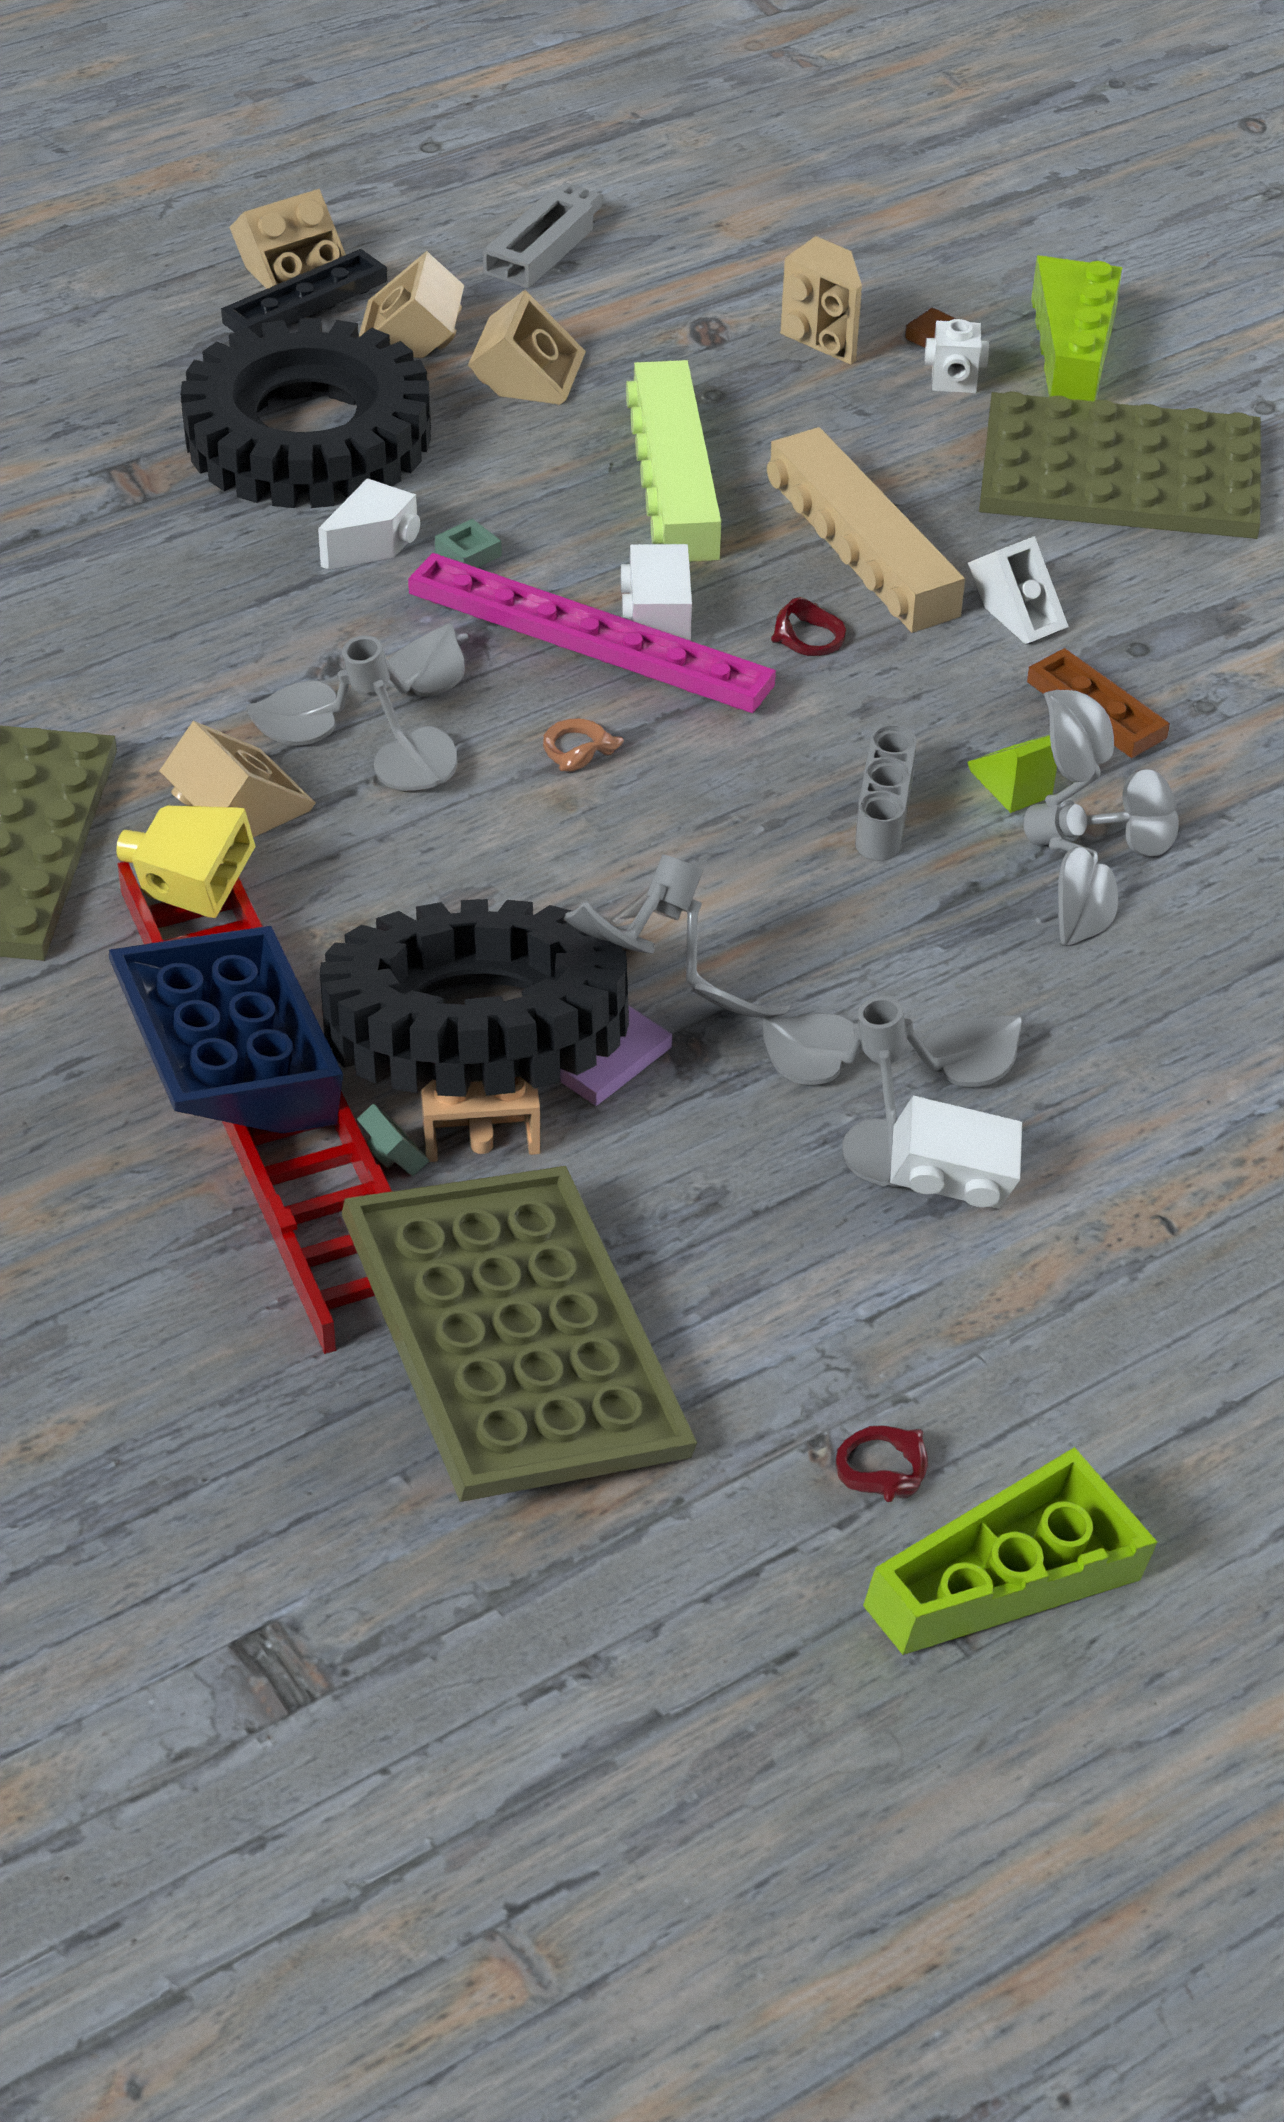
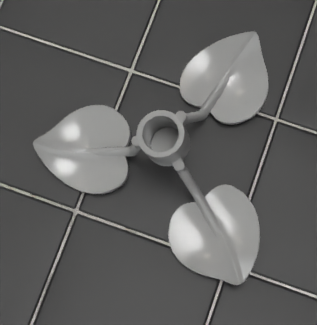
[246,622,465,791]
[1024,690,1179,946]
[564,855,791,1018]
[762,996,1022,1187]

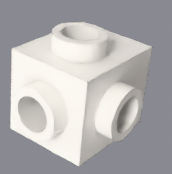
[925,319,989,393]

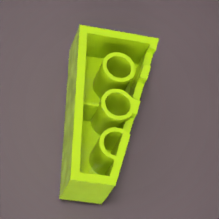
[1031,255,1122,401]
[863,1447,1158,1655]

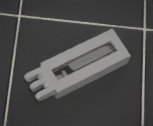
[483,182,603,289]

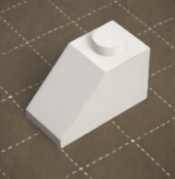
[318,478,420,569]
[968,536,1069,644]

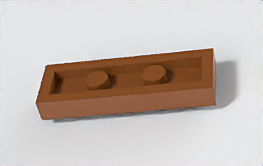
[1027,648,1170,759]

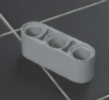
[855,725,917,860]

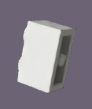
[621,544,692,641]
[890,1096,1022,1209]

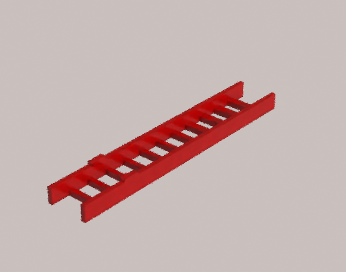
[117,862,392,1354]

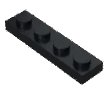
[221,249,388,338]

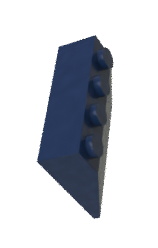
[109,926,343,1134]

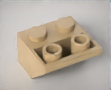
[229,189,346,289]
[780,236,862,365]

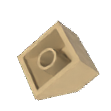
[359,251,464,358]
[468,290,586,405]
[159,721,316,838]

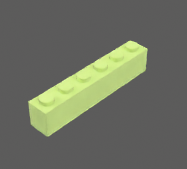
[626,360,721,562]

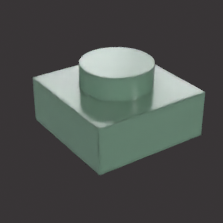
[435,519,502,568]
[357,1103,430,1176]

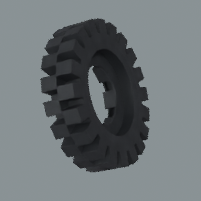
[180,318,431,508]
[320,899,629,1097]

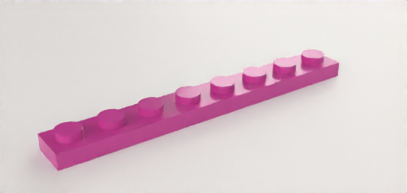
[408,553,776,713]

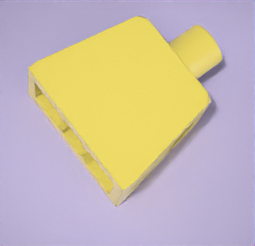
[116,805,256,918]

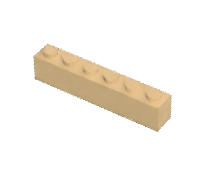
[767,427,965,633]

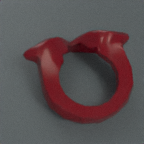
[771,597,846,656]
[835,1426,928,1502]

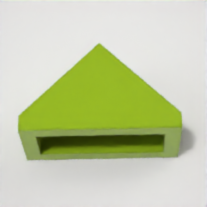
[967,734,1057,813]

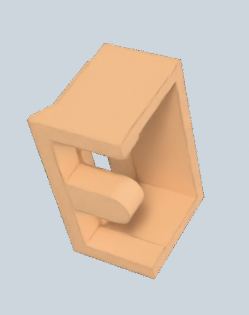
[421,1076,540,1162]

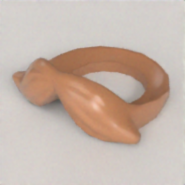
[543,718,624,772]

